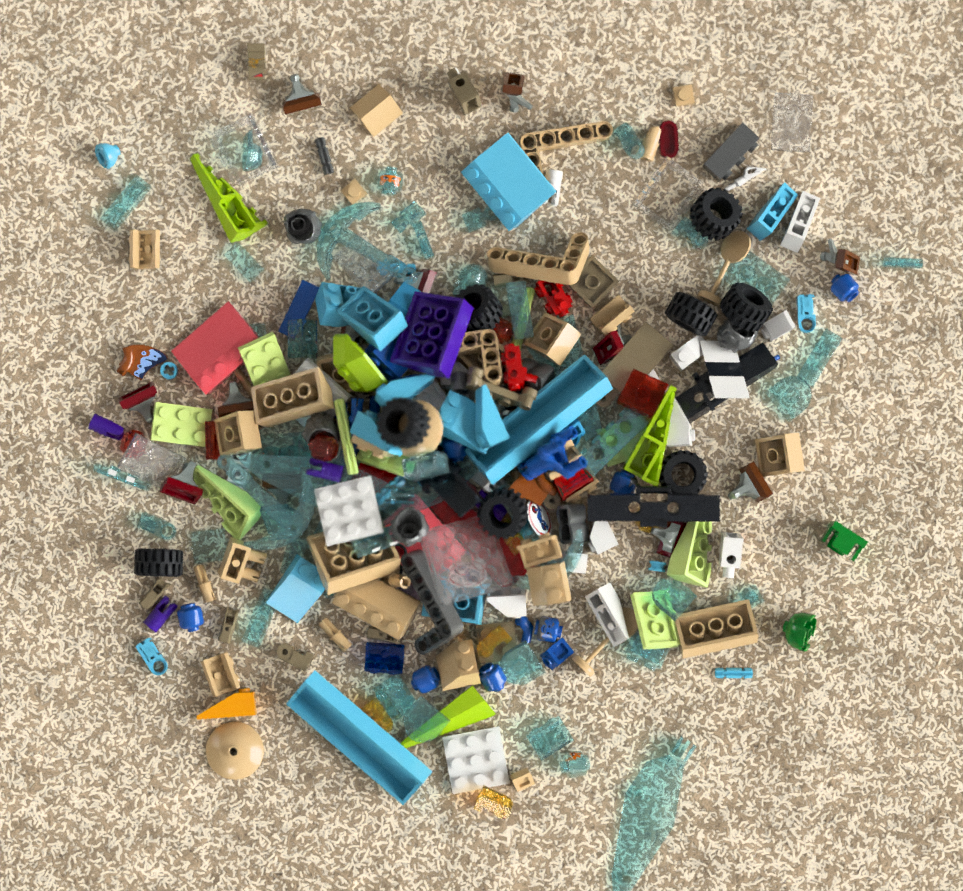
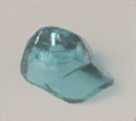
[242,130,263,171]
[452,263,488,296]

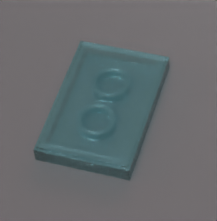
[722,251,790,304]

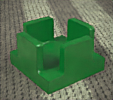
[820,521,868,562]

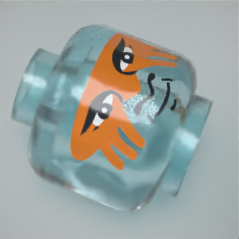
[377,167,403,195]
[560,751,590,778]

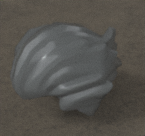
[283,209,322,244]
[717,319,758,353]
[301,413,340,453]
[390,507,429,547]

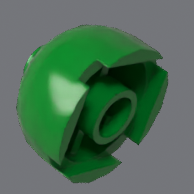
[782,612,817,652]

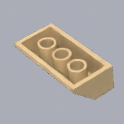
[251,367,334,428]
[332,578,421,640]
[674,599,758,659]

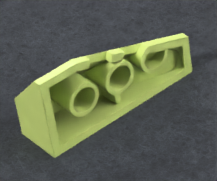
[193,465,265,540]

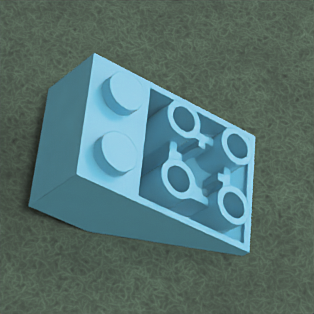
[315,282,377,327]

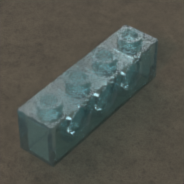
[580,406,648,477]

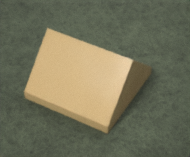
[350,84,403,137]

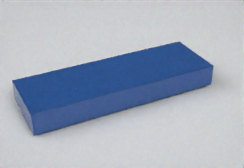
[278,280,319,340]

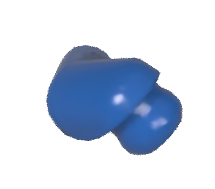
[515,616,534,643]

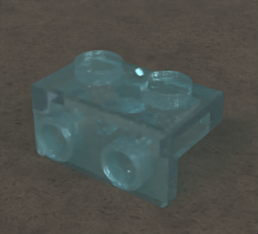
[288,319,318,359]
[374,673,419,721]
[527,716,574,761]

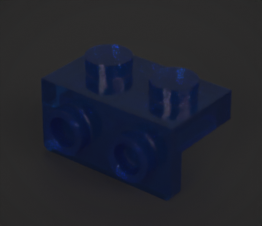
[364,642,405,675]

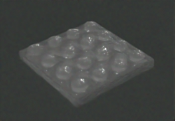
[420,516,514,606]

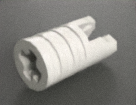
[544,169,563,206]

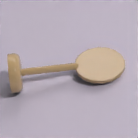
[697,231,751,307]
[571,607,638,677]

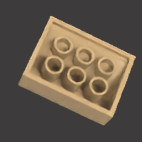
[307,519,401,595]

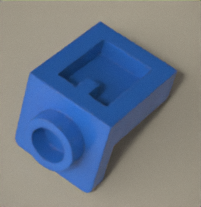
[540,637,574,670]

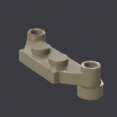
[465,367,538,411]

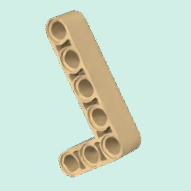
[520,121,613,174]
[487,232,590,285]
[457,329,503,386]

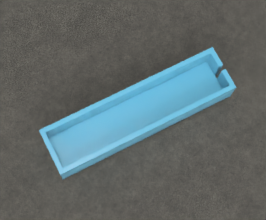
[464,354,613,485]
[286,670,433,805]

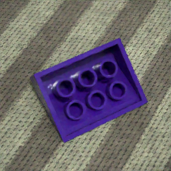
[390,291,474,379]

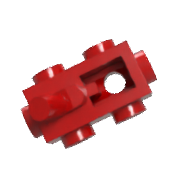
[534,280,573,318]
[500,344,538,392]

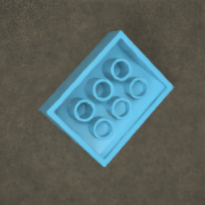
[461,133,557,231]

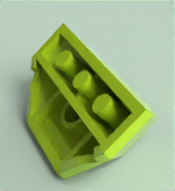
[333,334,388,392]

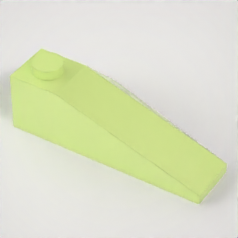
[667,522,712,587]

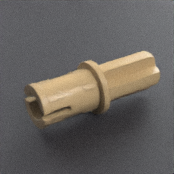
[193,564,216,603]
[381,572,411,589]
[319,618,352,653]

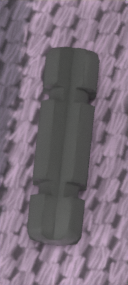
[315,137,334,175]

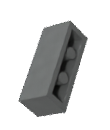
[702,123,759,182]

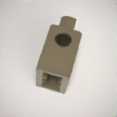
[447,68,482,115]

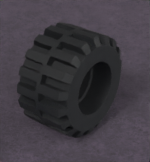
[690,187,743,241]
[720,282,773,332]
[455,284,503,332]
[665,292,718,336]
[376,397,431,449]
[659,450,708,494]
[477,487,529,540]
[134,548,183,577]

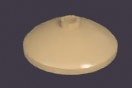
[399,400,443,458]
[206,722,264,780]

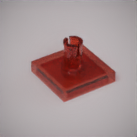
[617,369,669,419]

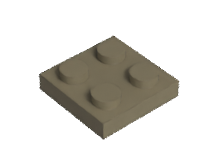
[568,255,619,309]
[475,621,518,664]

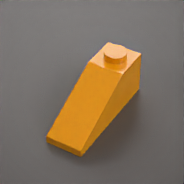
[197,688,256,720]

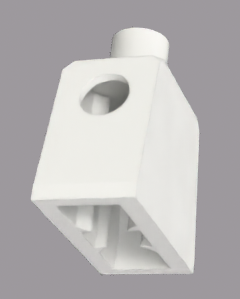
[719,532,743,578]

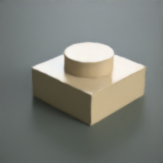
[673,84,695,107]
[341,179,367,206]
[510,767,535,792]

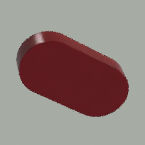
[659,120,679,159]

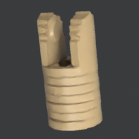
[637,126,661,162]

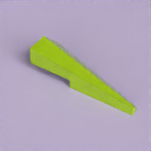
[190,153,268,243]
[623,385,677,486]
[400,685,496,748]

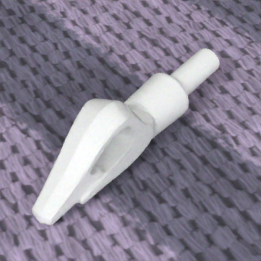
[725,167,767,191]

